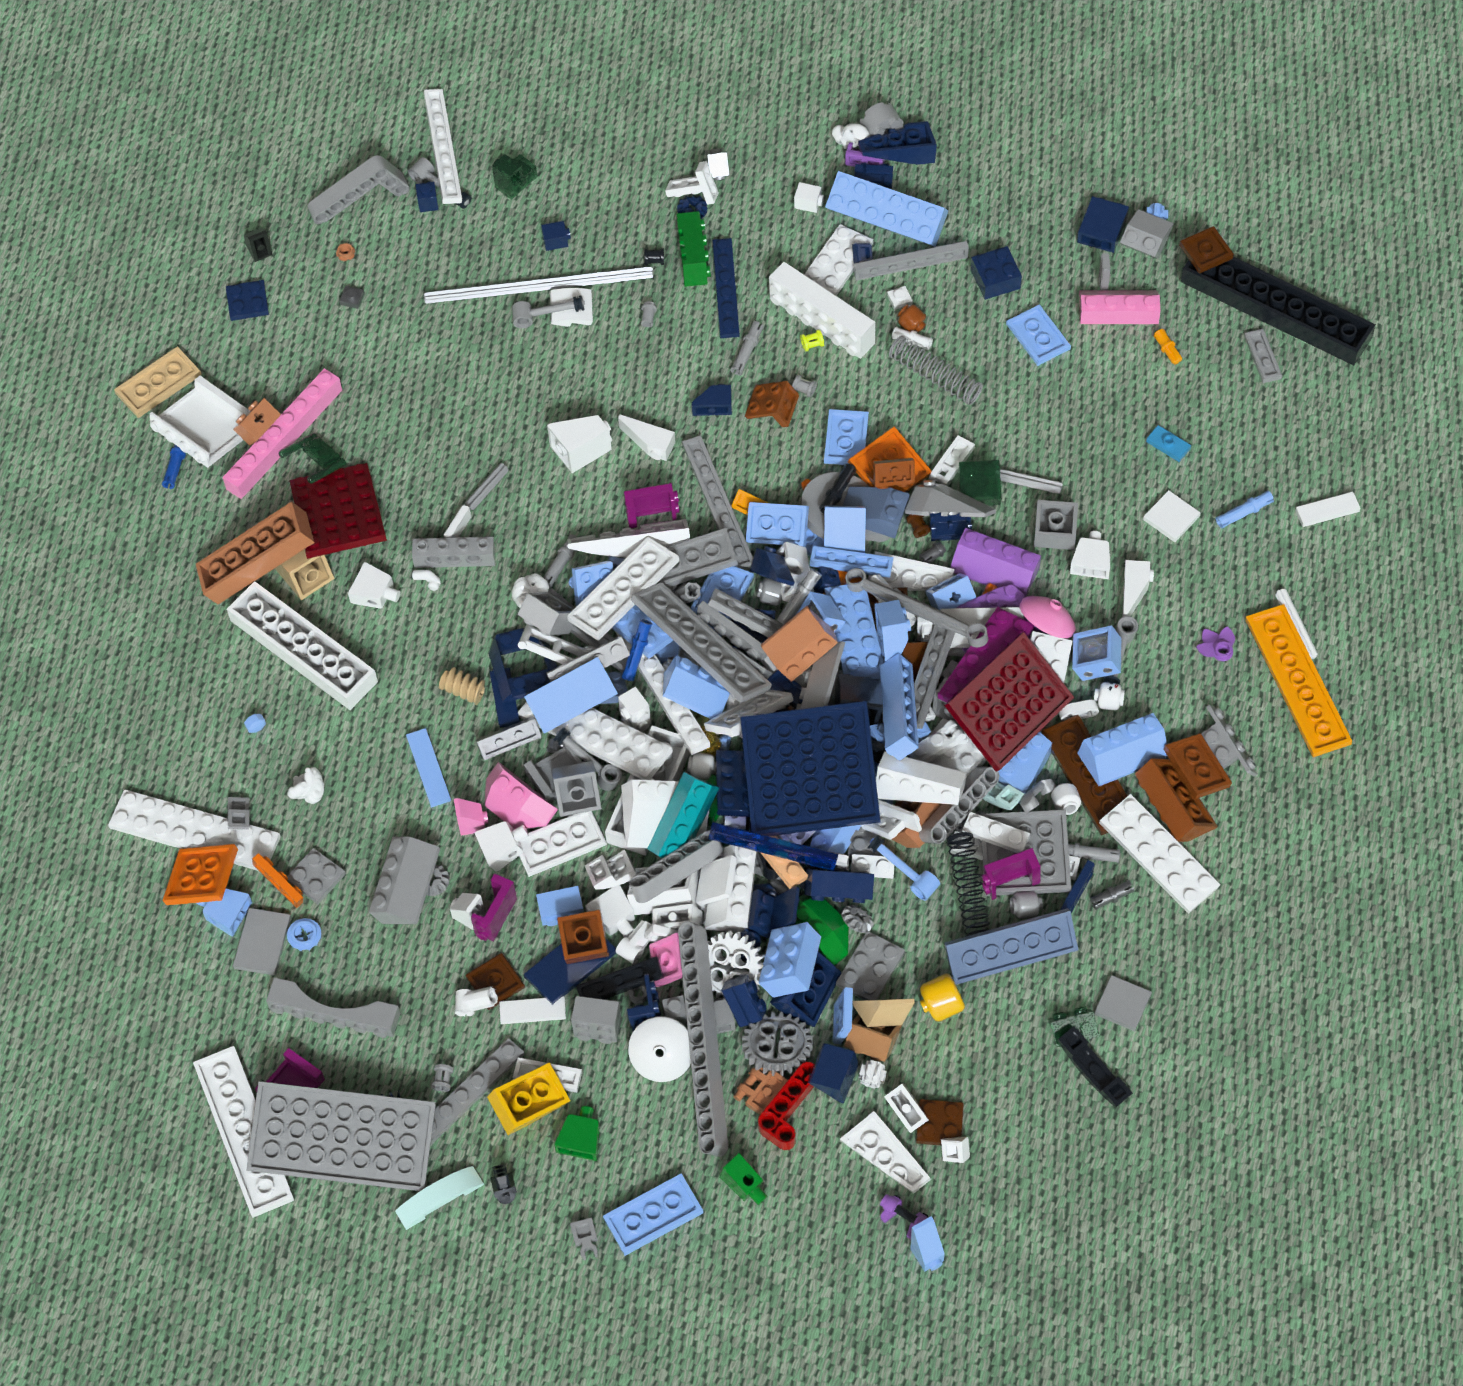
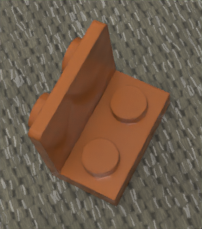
[745,381,799,427]
[866,458,915,489]

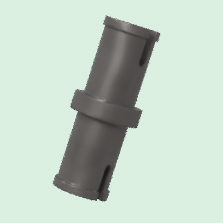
[1090,880,1135,910]

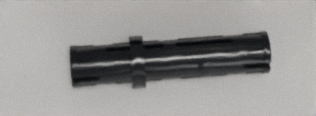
[819,464,856,514]

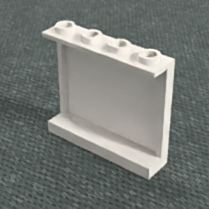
[150,376,257,468]

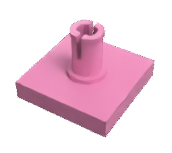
[649,933,683,987]

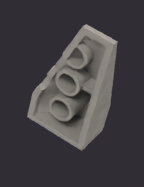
[905,480,996,517]

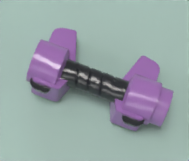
[880,1194,928,1240]

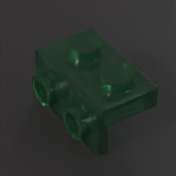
[1048,1006,1100,1047]

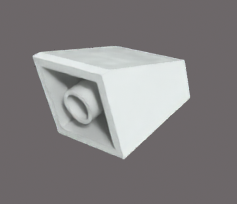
[547,415,612,473]

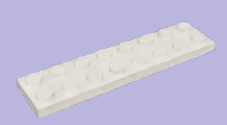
[518,702,673,780]
[108,789,281,871]
[193,1046,294,1218]

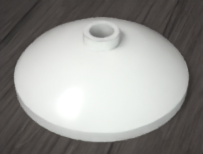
[628,1016,691,1082]

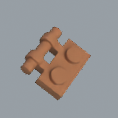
[733,1067,788,1115]

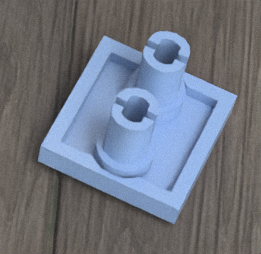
[569,561,613,607]

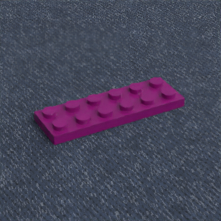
[937,607,1034,703]

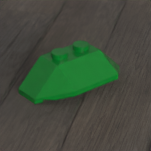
[793,895,849,966]

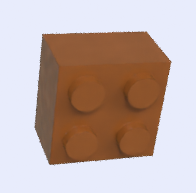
[557,910,609,964]

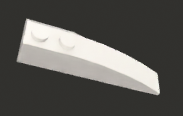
[567,519,690,557]

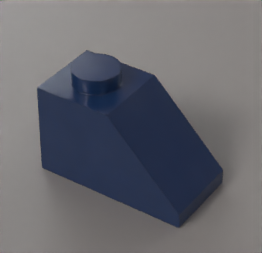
[692,384,732,416]

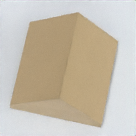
[853,999,914,1027]

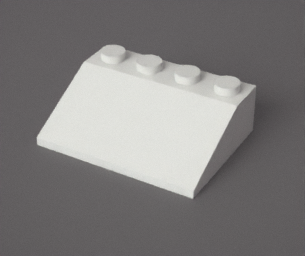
[621,780,709,849]

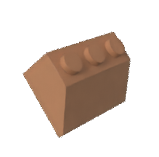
[761,606,838,681]
[891,801,942,848]

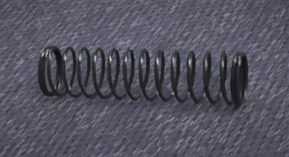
[946,832,990,937]

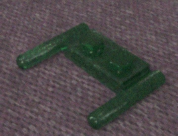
[278,433,347,484]

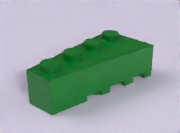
[676,211,711,287]

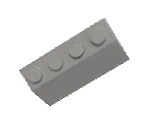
[796,641,845,710]
[369,837,440,924]

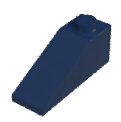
[750,546,795,586]

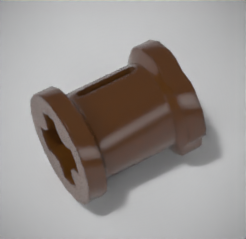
[906,514,931,538]

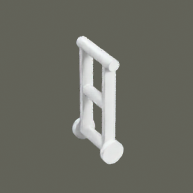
[518,624,595,664]

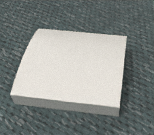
[550,288,593,327]
[585,850,637,890]

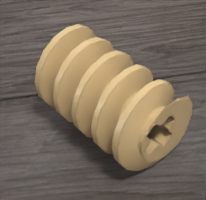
[439,667,485,705]

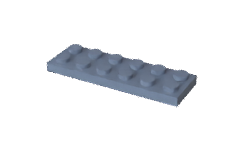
[944,908,1078,985]

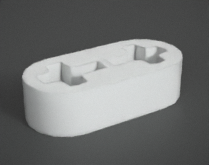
[1059,700,1099,721]

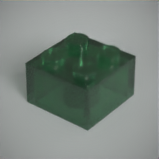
[958,460,1002,506]

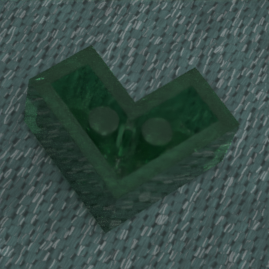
[492,154,538,200]

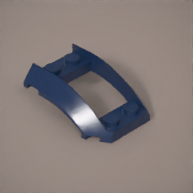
[488,628,557,703]

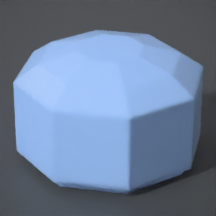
[244,714,266,733]

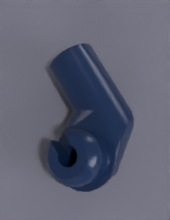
[753,884,778,898]

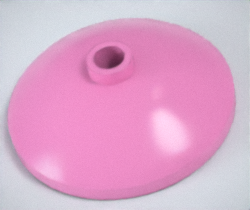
[1020,596,1076,638]

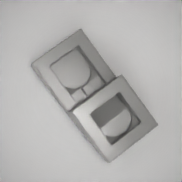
[227,797,249,830]

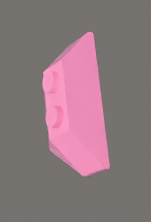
[485,762,558,829]

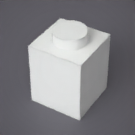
[794,182,824,213]

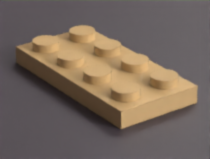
[114,346,201,418]

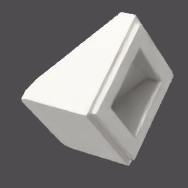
[941,1137,970,1163]

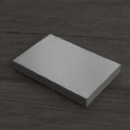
[233,908,291,976]

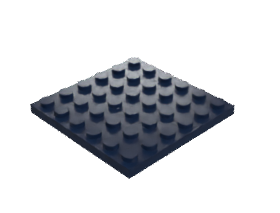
[740,701,881,838]

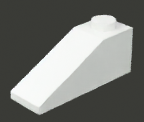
[618,415,675,461]
[1122,560,1154,617]

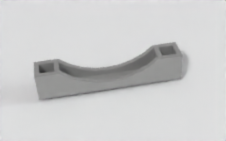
[266,977,401,1038]

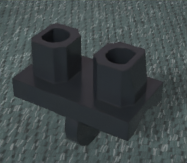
[490,1164,517,1204]

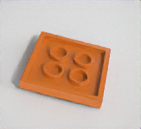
[848,427,932,492]
[162,844,238,905]

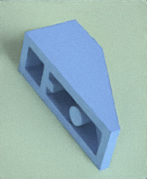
[911,1216,944,1272]

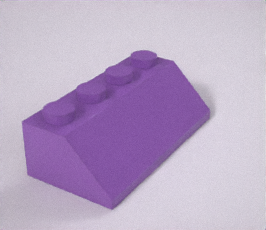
[950,528,1041,597]

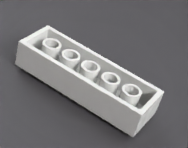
[769,262,875,359]
[605,726,690,856]

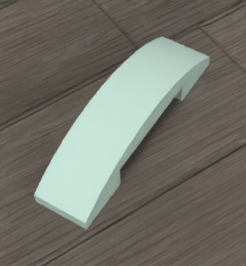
[972,775,1024,810]
[395,1166,484,1230]

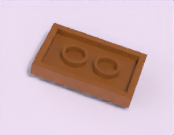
[1163,733,1232,799]

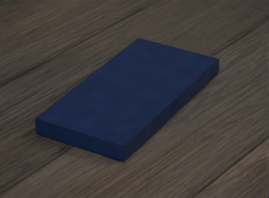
[524,939,616,1005]

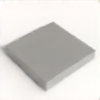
[1094,975,1152,1031]

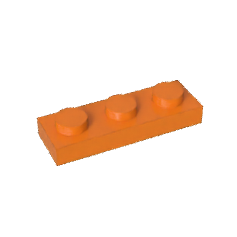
[252,853,303,908]

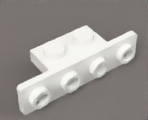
[861,800,922,840]

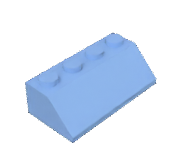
[1077,713,1169,786]

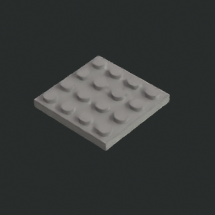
[980,810,1071,896]

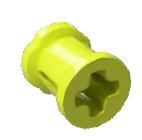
[800,329,824,352]

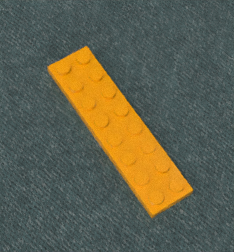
[1245,604,1352,757]

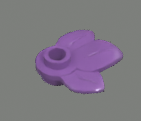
[1196,627,1235,661]

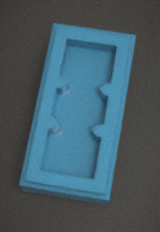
[1146,425,1191,462]

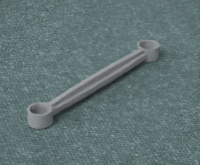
[845,568,988,648]

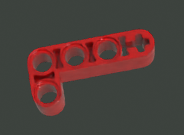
[758,1062,815,1150]

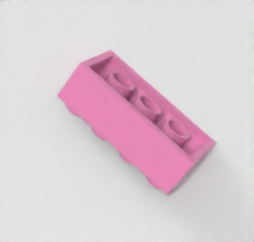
[1079,290,1160,324]

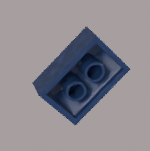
[770,952,842,1027]

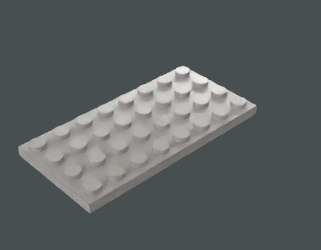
[246,1082,436,1191]

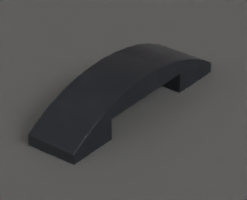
[1058,1026,1133,1107]

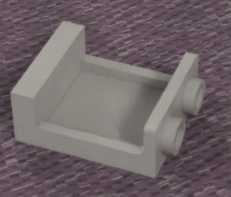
[523,743,585,802]

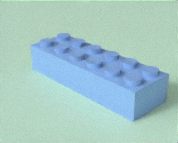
[825,171,949,247]

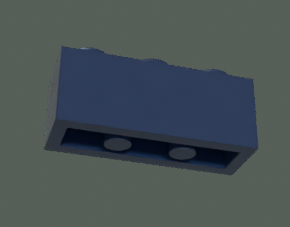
[805,869,874,903]

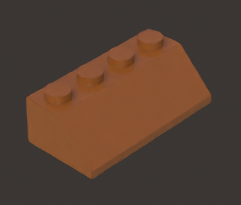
[1135,758,1218,842]

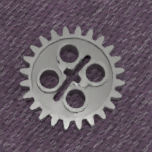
[742,1012,813,1076]

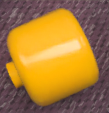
[920,973,965,1022]

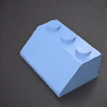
[663,655,730,719]

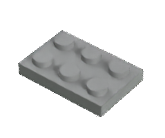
[836,932,905,1000]

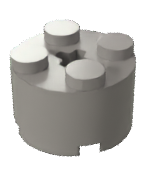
[860,102,904,137]

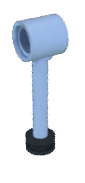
[868,835,940,901]

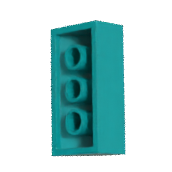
[647,772,719,858]

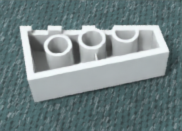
[876,752,967,805]

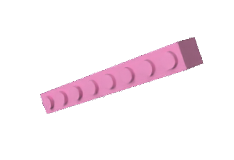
[223,368,342,499]

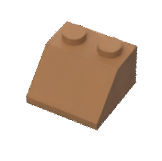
[844,1014,903,1062]

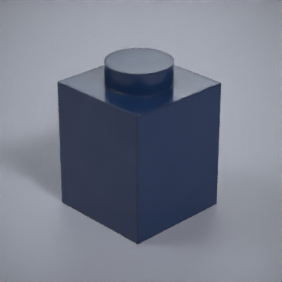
[415,182,439,212]
[541,221,571,251]

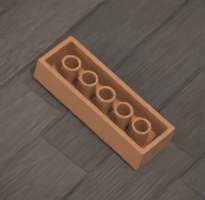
[196,502,315,604]

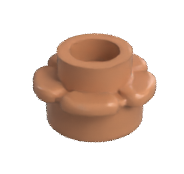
[336,243,355,261]

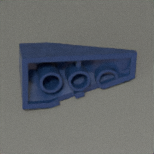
[858,121,937,165]

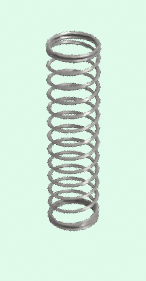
[889,335,983,405]

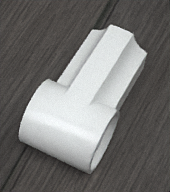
[616,920,652,964]
[455,987,498,1016]

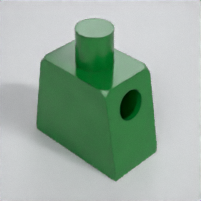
[554,1106,600,1161]
[719,1153,768,1206]

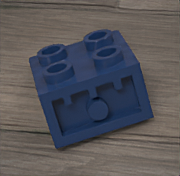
[748,886,800,939]
[627,974,662,1031]

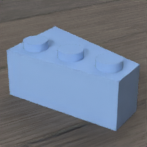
[810,825,861,854]

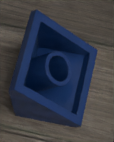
[808,1043,859,1103]

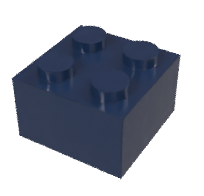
[971,246,1022,300]

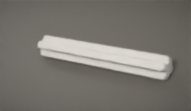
[1275,589,1318,659]

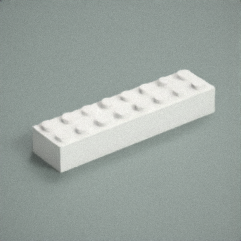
[227,581,378,710]

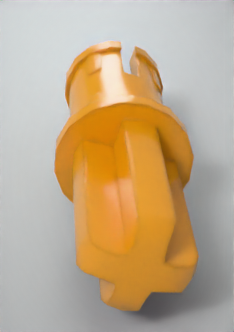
[1154,329,1182,365]

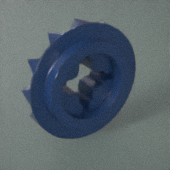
[677,194,708,219]

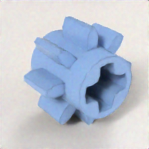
[1146,203,1168,220]

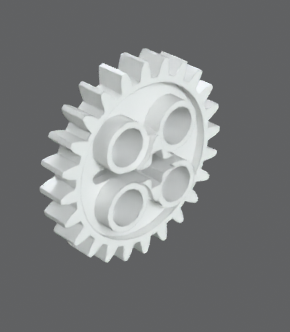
[708,931,765,999]

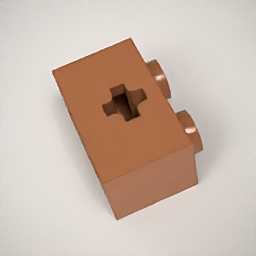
[233,398,281,446]

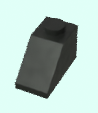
[244,228,273,262]

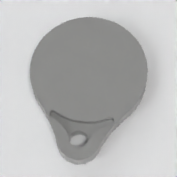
[800,472,891,542]

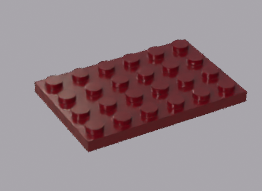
[289,463,387,559]
[944,632,1074,772]

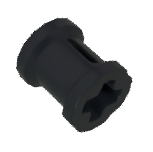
[644,248,664,265]

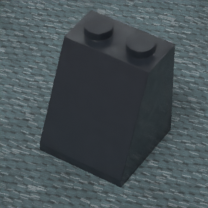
[835,674,883,725]

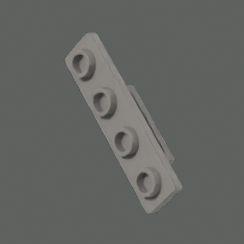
[1201,704,1258,777]

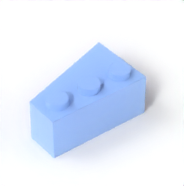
[998,732,1052,804]

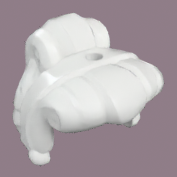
[511,573,549,608]
[287,767,324,804]

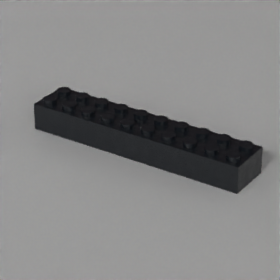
[1181,256,1376,366]

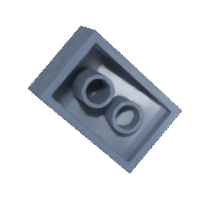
[842,487,910,539]

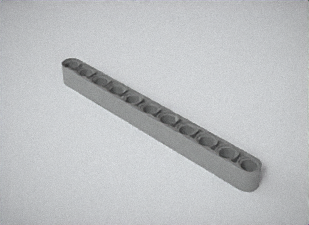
[678,921,728,1157]

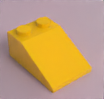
[487,1062,570,1135]

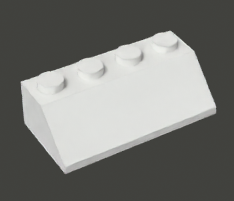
[705,843,757,933]

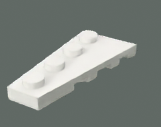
[868,551,954,591]
[840,1111,931,1194]

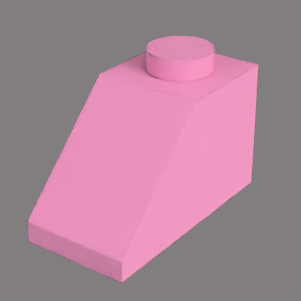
[454,798,489,836]

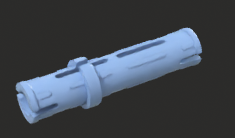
[1215,491,1274,529]

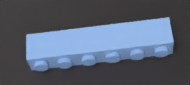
[880,653,919,761]

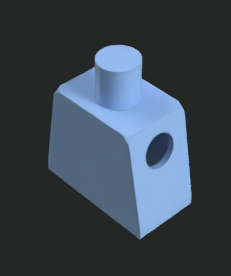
[197,889,252,936]

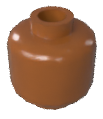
[897,304,926,333]

